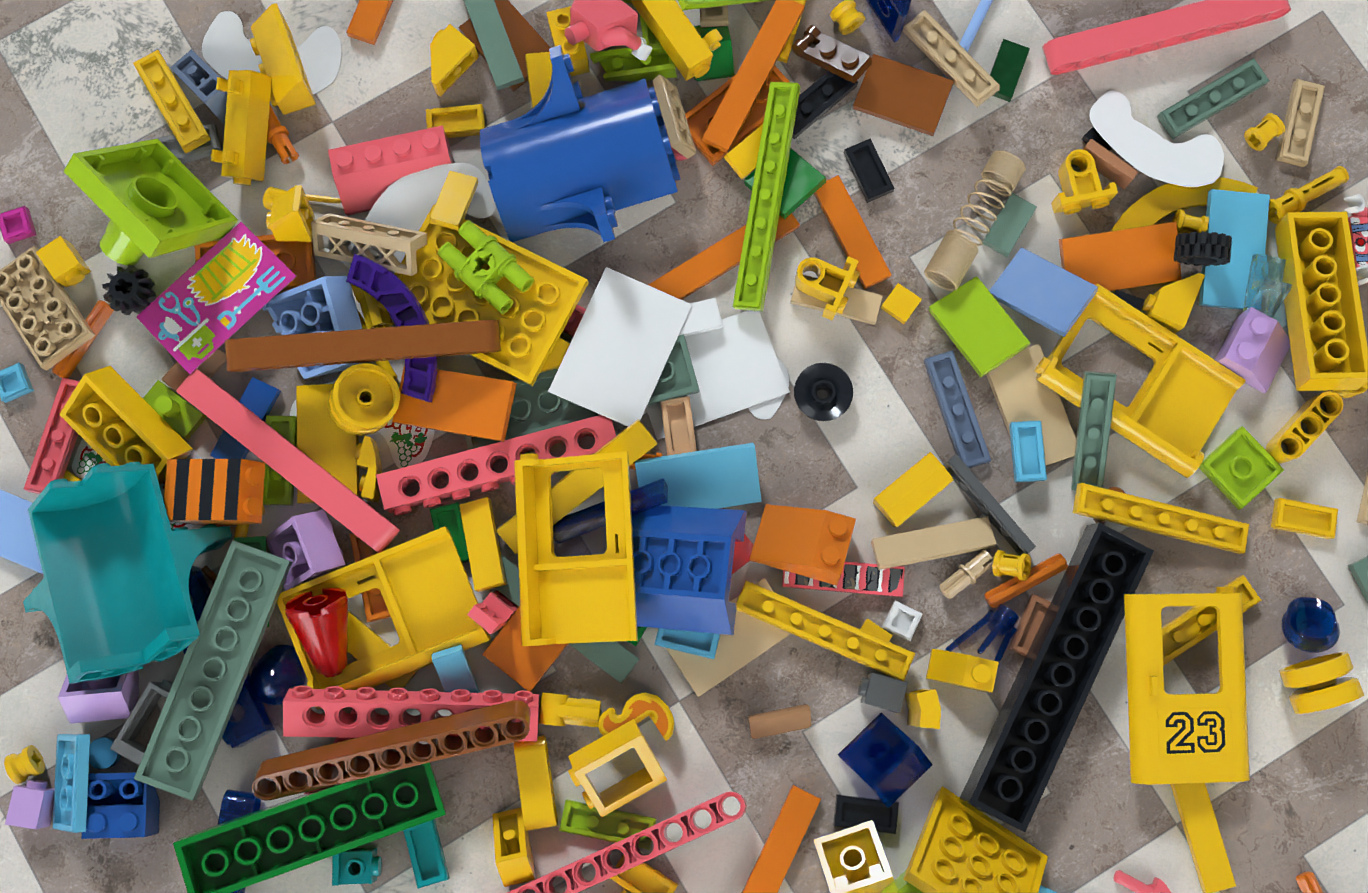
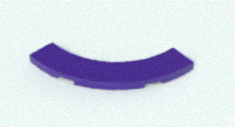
[346,253,437,402]

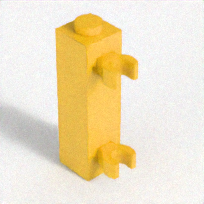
[630,0,723,81]
[211,70,272,186]

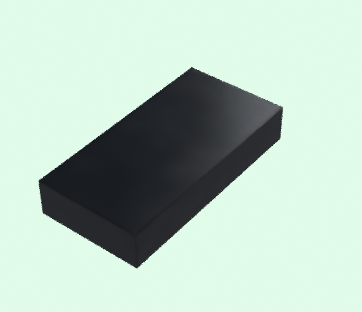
[843,138,895,203]
[833,794,899,834]

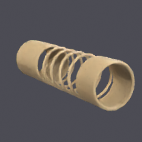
[924,150,1026,291]

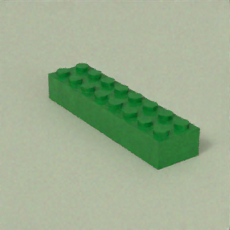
[173,762,446,893]

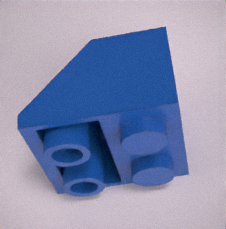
[81,772,160,839]

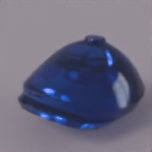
[1282,597,1340,653]
[250,645,305,706]

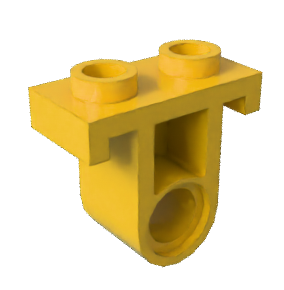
[1051,149,1118,215]
[795,256,860,321]

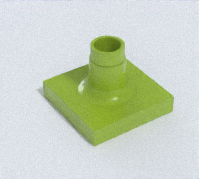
[63,138,238,266]

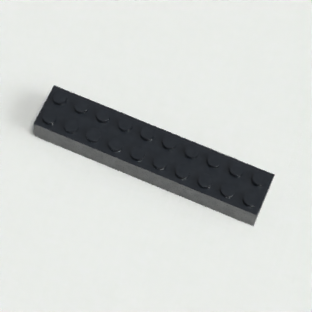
[959,522,1154,832]

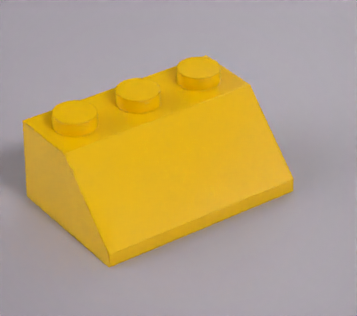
[250,3,316,115]

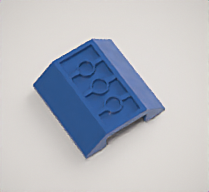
[617,504,747,635]

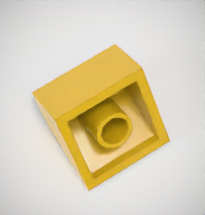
[814,820,894,893]

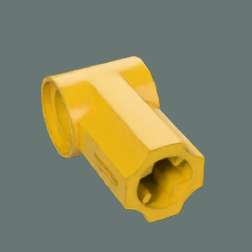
[351,284,393,329]
[538,692,601,728]

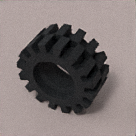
[1174,231,1232,266]

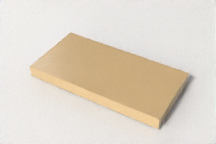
[986,344,1076,466]
[666,578,791,697]

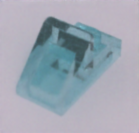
[1243,253,1292,318]

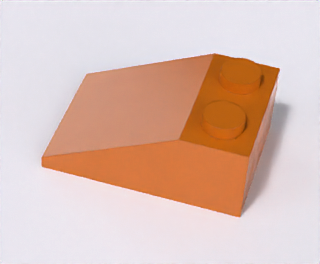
[749,504,856,586]

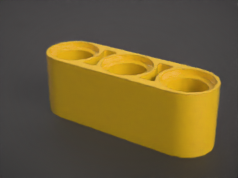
[1266,391,1344,464]
[514,735,558,831]

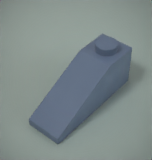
[170,50,227,125]

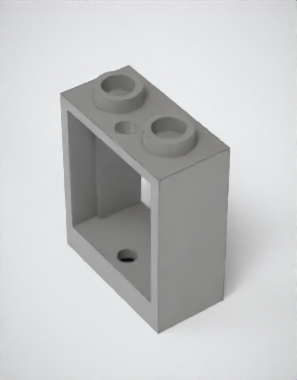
[110,679,173,765]

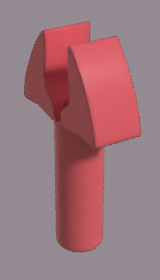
[1113,870,1171,893]

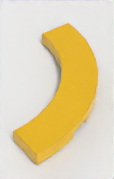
[1110,177,1258,231]

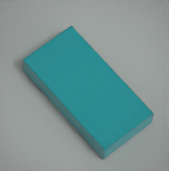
[403,819,450,889]

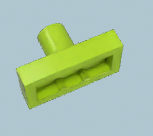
[143,380,207,440]

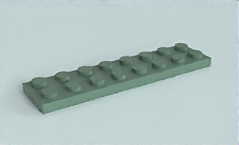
[465,334,700,450]
[134,540,293,801]

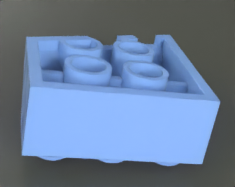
[262,276,368,379]

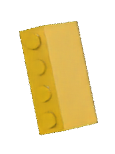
[59,366,193,485]

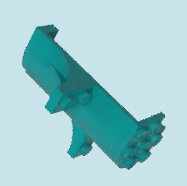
[23,462,232,684]

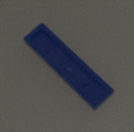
[553,478,668,544]

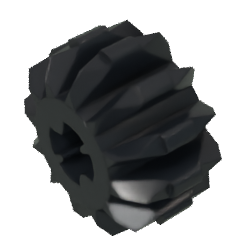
[102,265,157,316]

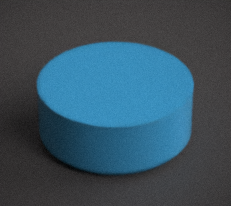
[89,737,121,769]

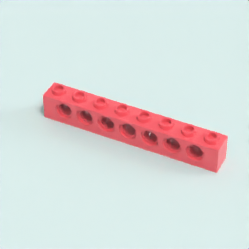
[376,415,616,516]
[283,686,539,741]

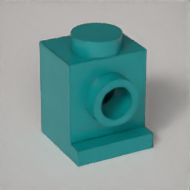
[332,848,382,886]

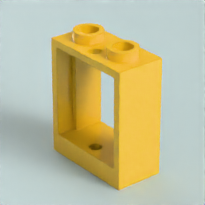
[568,719,667,817]

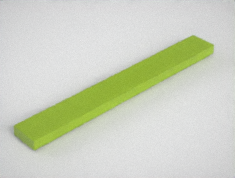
[732,82,801,312]

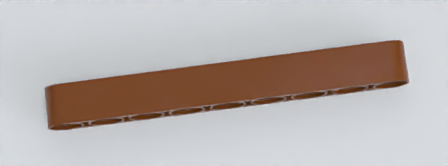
[225,320,501,372]
[252,700,531,801]

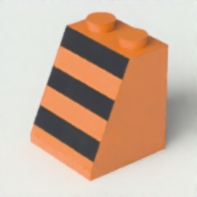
[164,458,265,527]

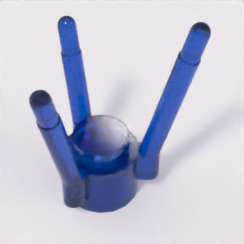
[945,604,1020,665]

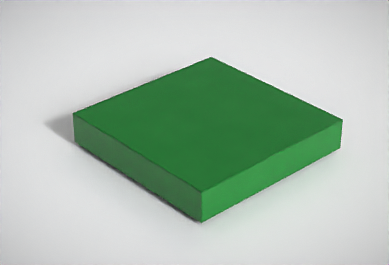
[744,148,826,219]

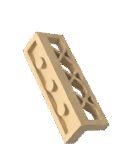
[311,213,427,276]

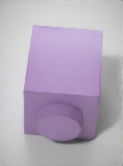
[5,780,54,830]

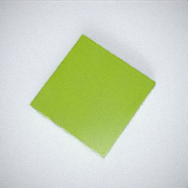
[1199,426,1284,510]

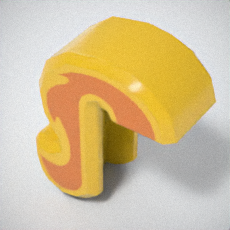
[598,692,674,742]

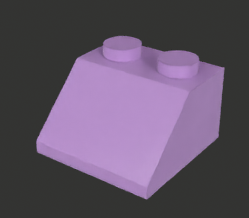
[1215,307,1290,393]
[266,509,346,591]
[58,670,139,723]

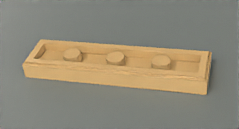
[903,10,1000,107]
[871,516,997,570]

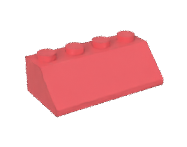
[328,125,453,216]

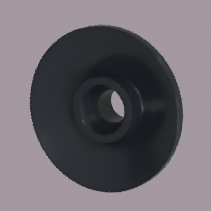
[794,363,853,421]

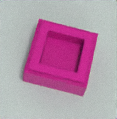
[0,206,36,244]

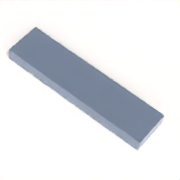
[924,350,991,469]

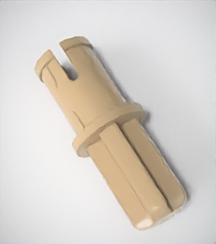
[939,549,993,599]

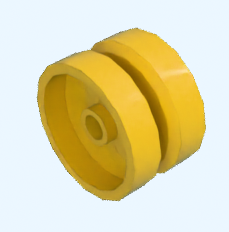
[327,363,400,436]
[1279,652,1364,714]

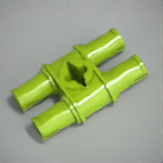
[437,220,534,314]

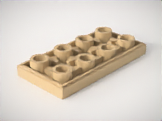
[0,246,95,371]

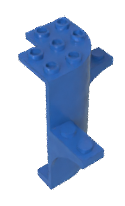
[480,45,681,243]

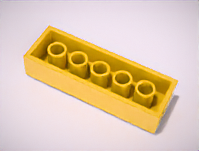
[1274,212,1368,391]

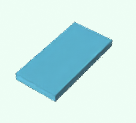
[1199,189,1270,311]
[635,443,762,509]

